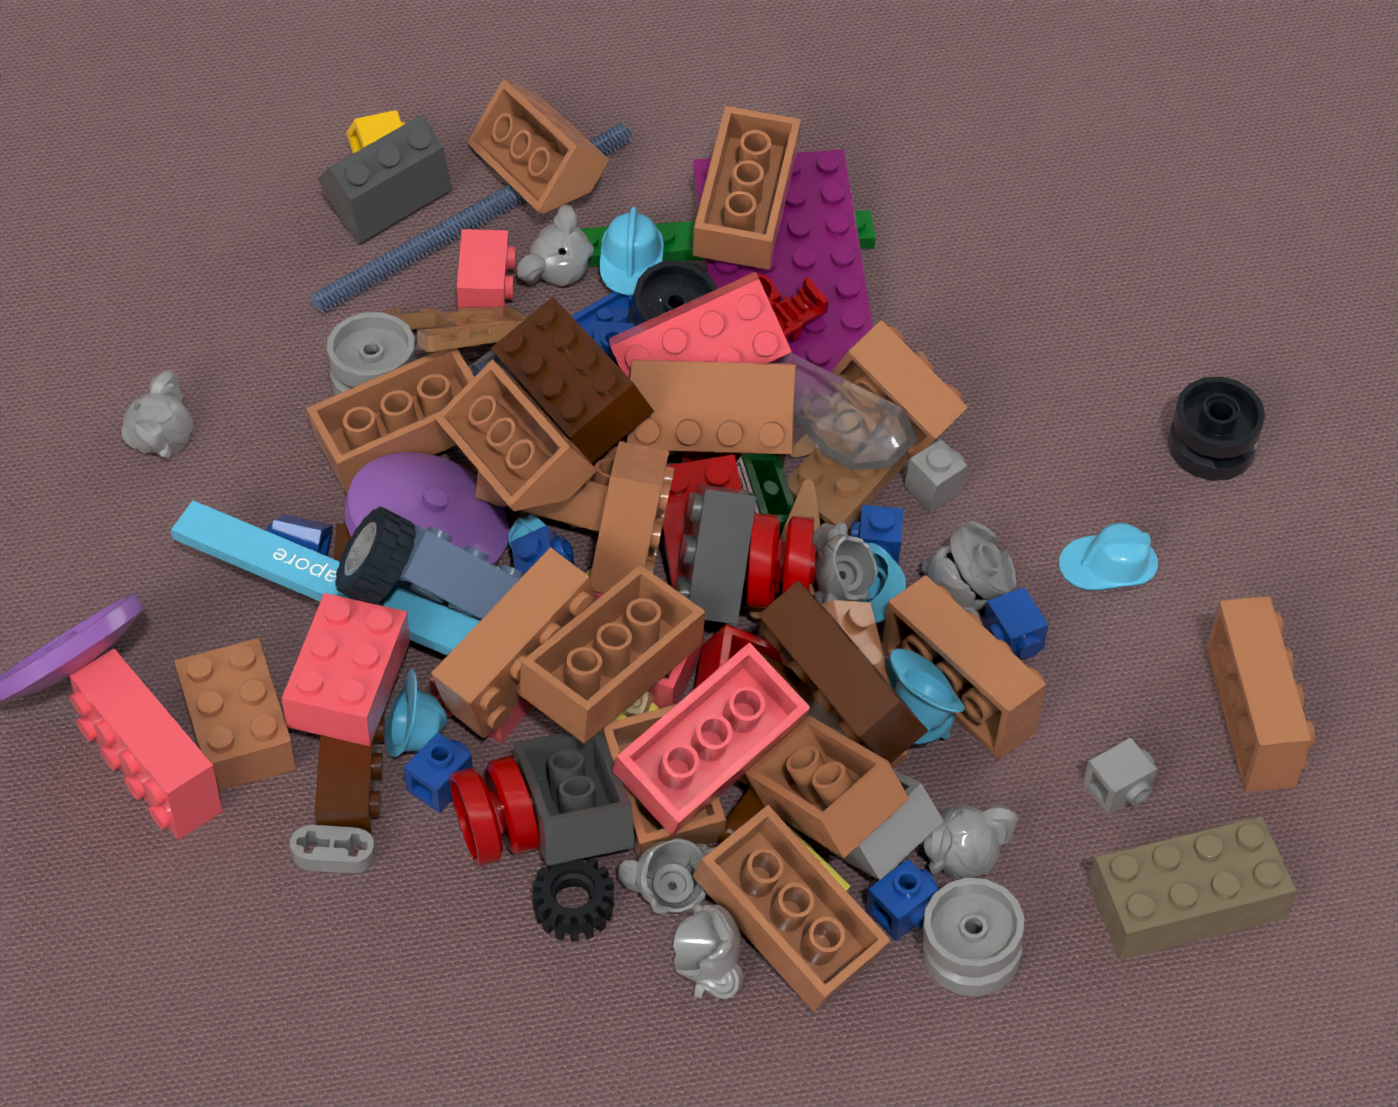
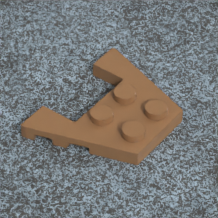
[386,307,527,352]

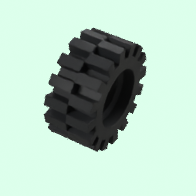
[532,857,614,942]

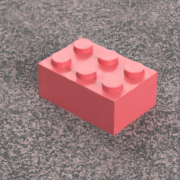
[282,593,410,746]

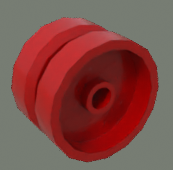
[747,513,817,608]
[449,755,539,868]

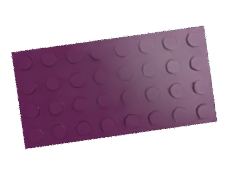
[693,149,873,419]

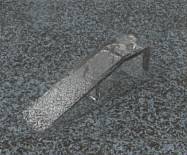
[779,353,917,470]

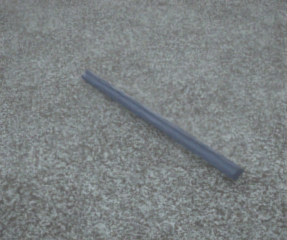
[311,123,633,314]

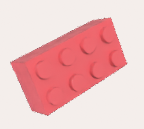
[609,272,792,379]
[612,642,811,837]
[69,649,223,840]

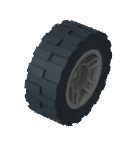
[335,506,416,605]

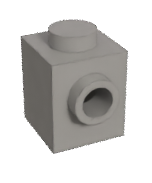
[904,439,968,513]
[1083,737,1157,815]

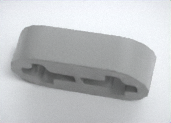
[290,825,376,874]

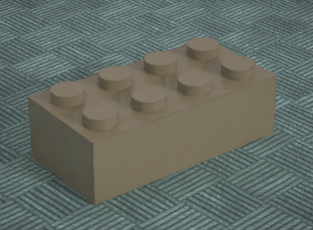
[1088,816,1297,960]

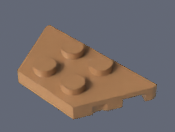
[787,445,908,530]

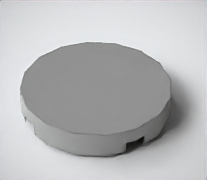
[950,521,1016,600]

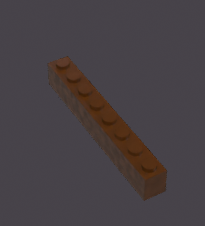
[314,524,388,834]

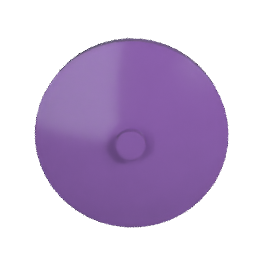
[344,452,509,566]
[0,592,144,702]

